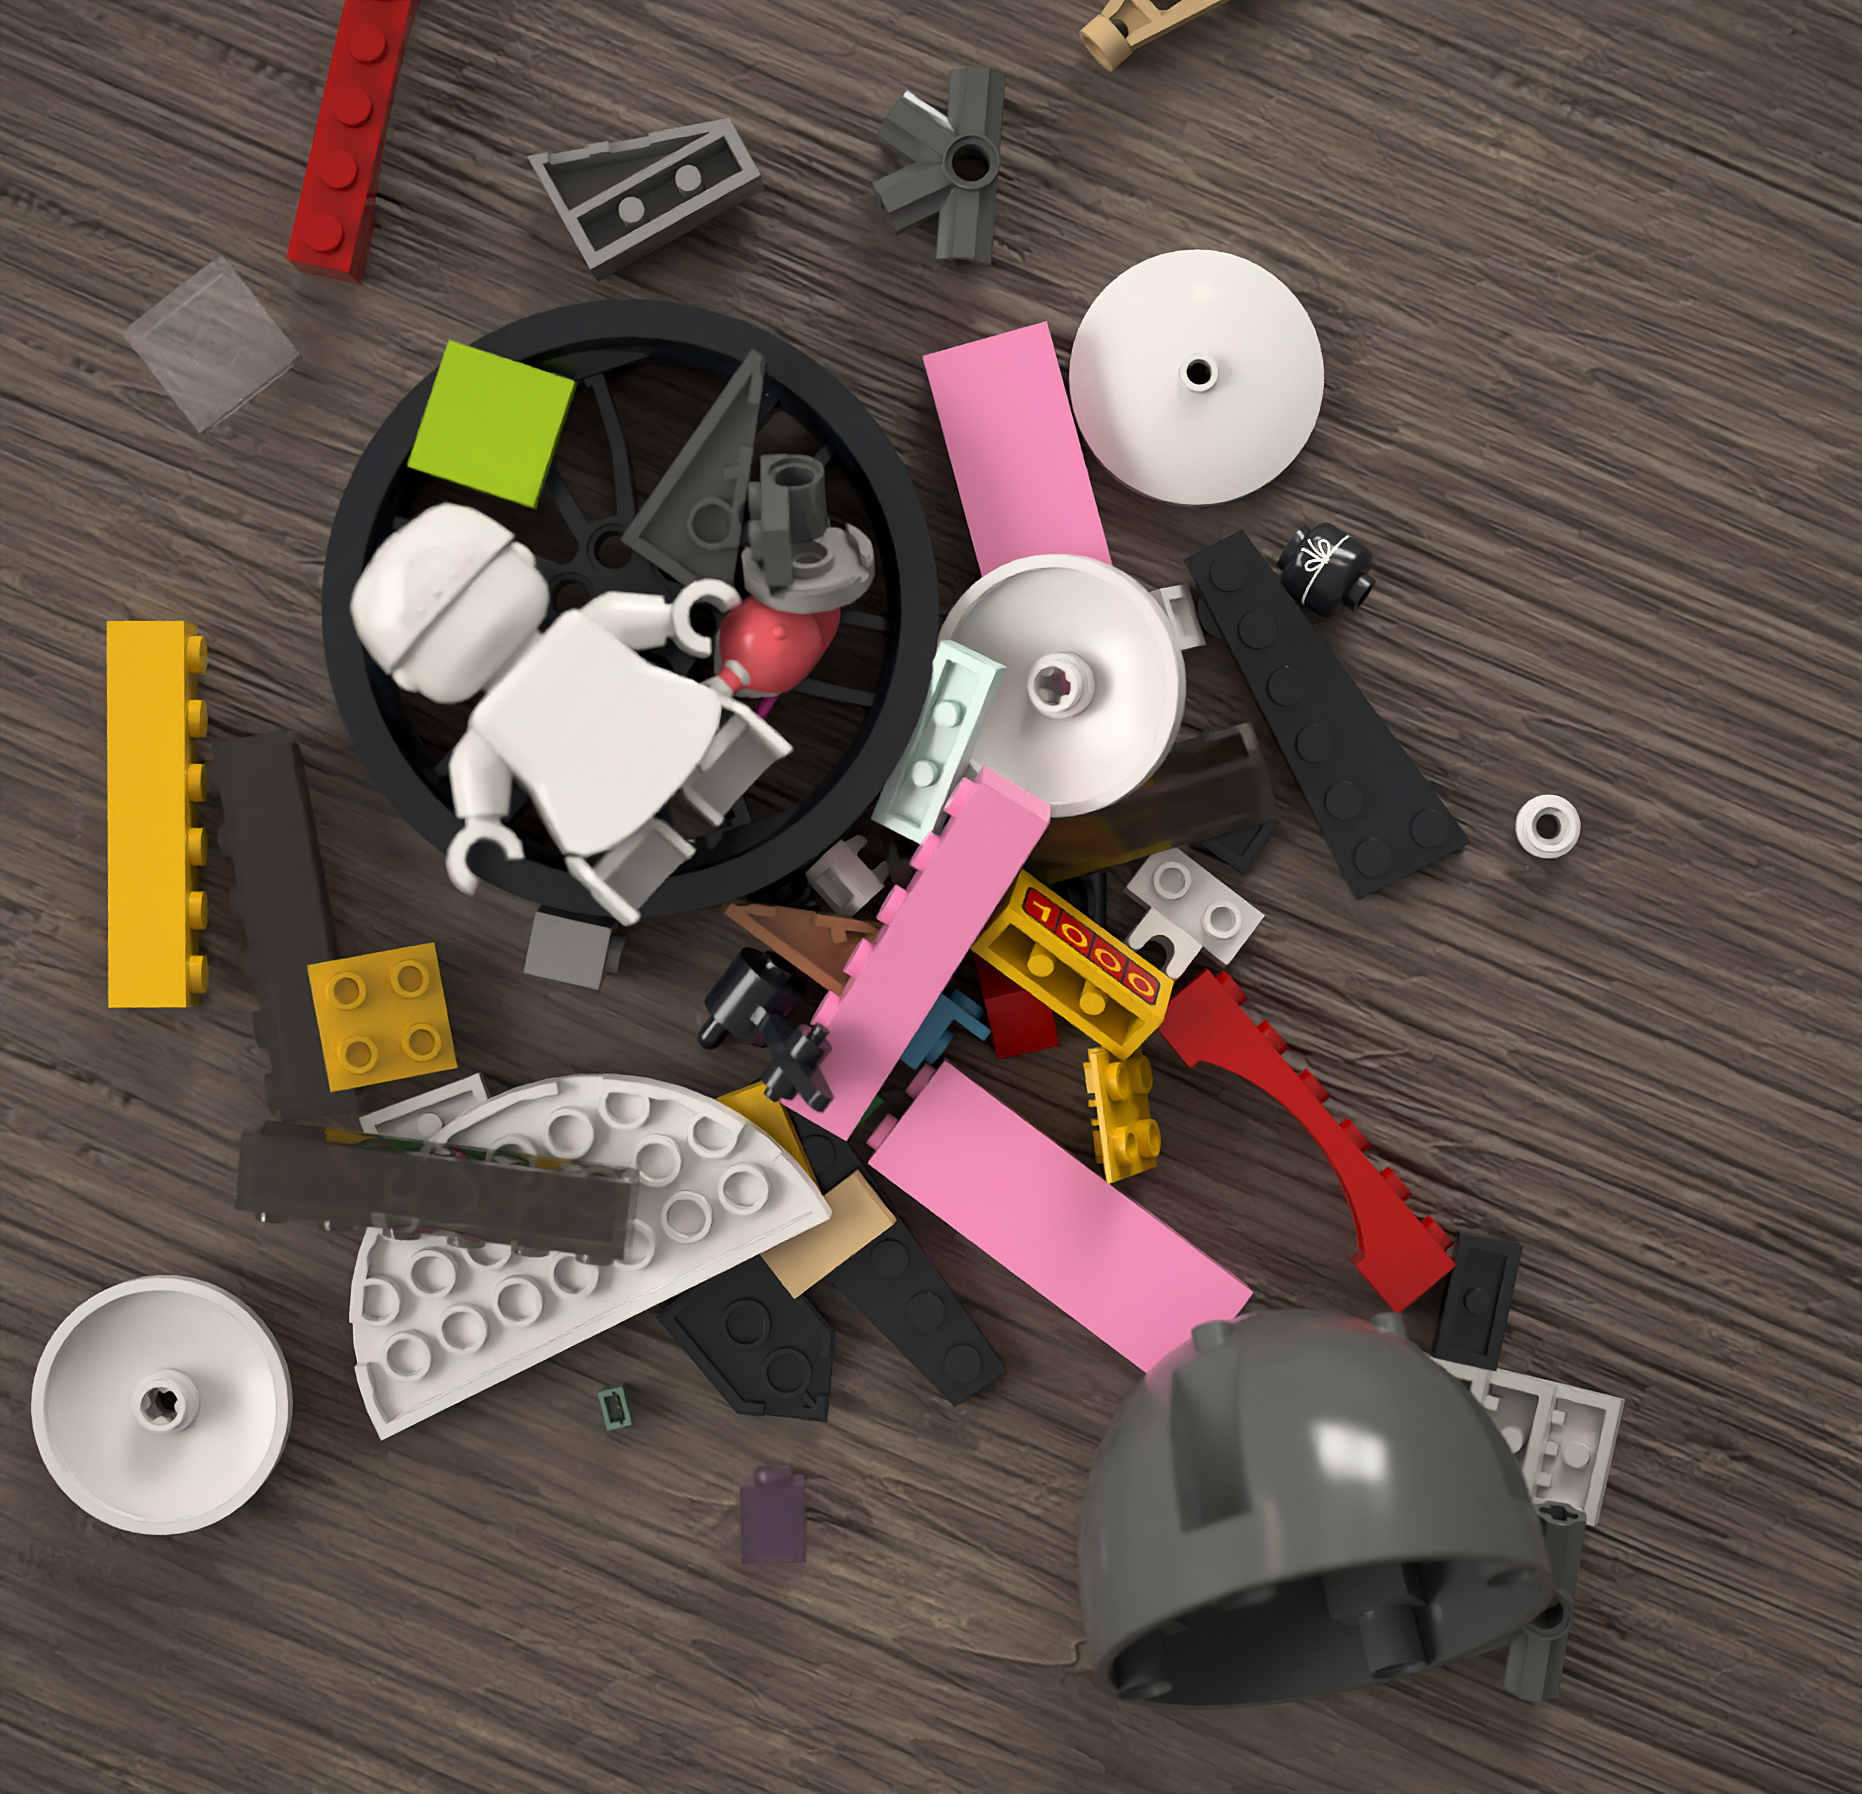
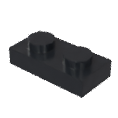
[1430,1231,1523,1371]

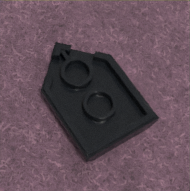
[656,1254,835,1422]

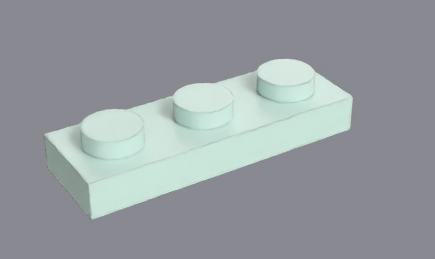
[871,640,1007,844]

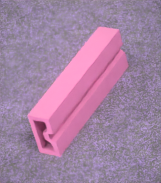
[922,321,1113,695]
[866,1058,1253,1373]

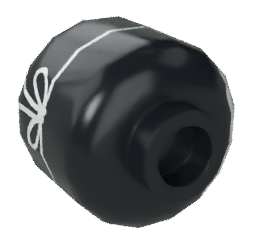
[1277,522,1376,618]

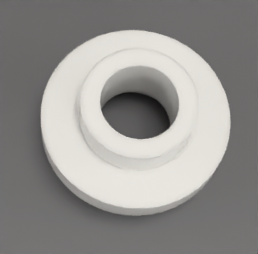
[1515,795,1581,858]

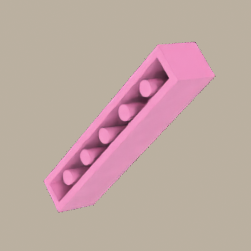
[780,765,1051,1141]

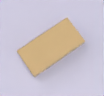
[760,1169,897,1299]

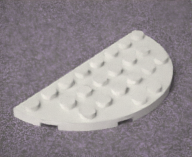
[349,1074,833,1441]

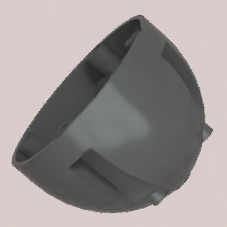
[1077,1309,1555,1710]

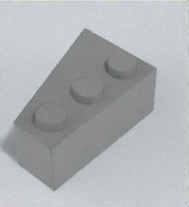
[527,118,764,282]

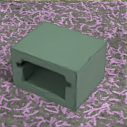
[598,1382,635,1431]

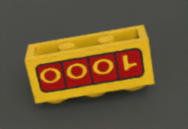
[970,868,1174,1062]

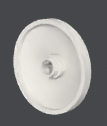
[1068,250,1324,507]
[936,554,1186,817]
[31,1275,293,1535]

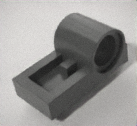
[748,454,828,587]

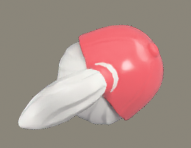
[699,595,840,700]

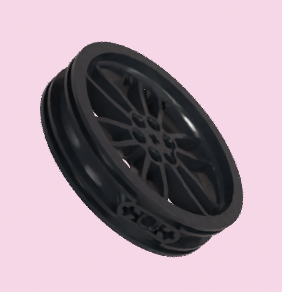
[321,299,939,918]

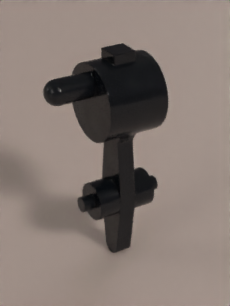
[697,947,835,1113]

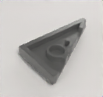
[620,348,766,613]

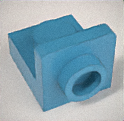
[899,988,991,1070]

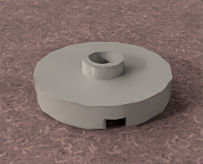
[742,519,875,614]

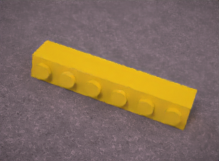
[107,621,209,1008]

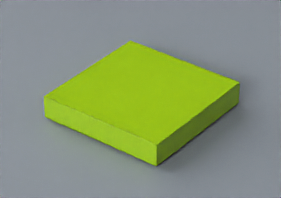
[408,340,577,510]

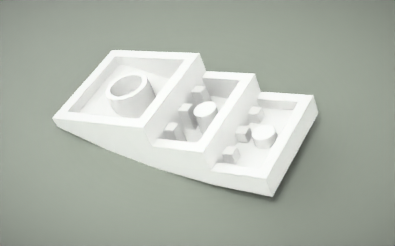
[1424,1352,1625,1526]

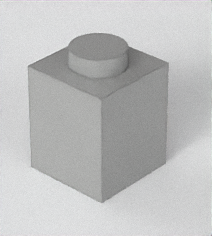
[523,904,626,990]

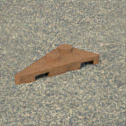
[719,898,884,995]

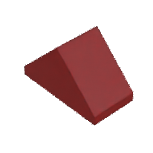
[972,951,1059,1060]

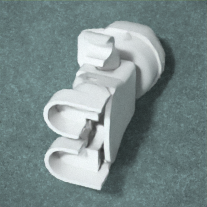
[351,504,792,926]

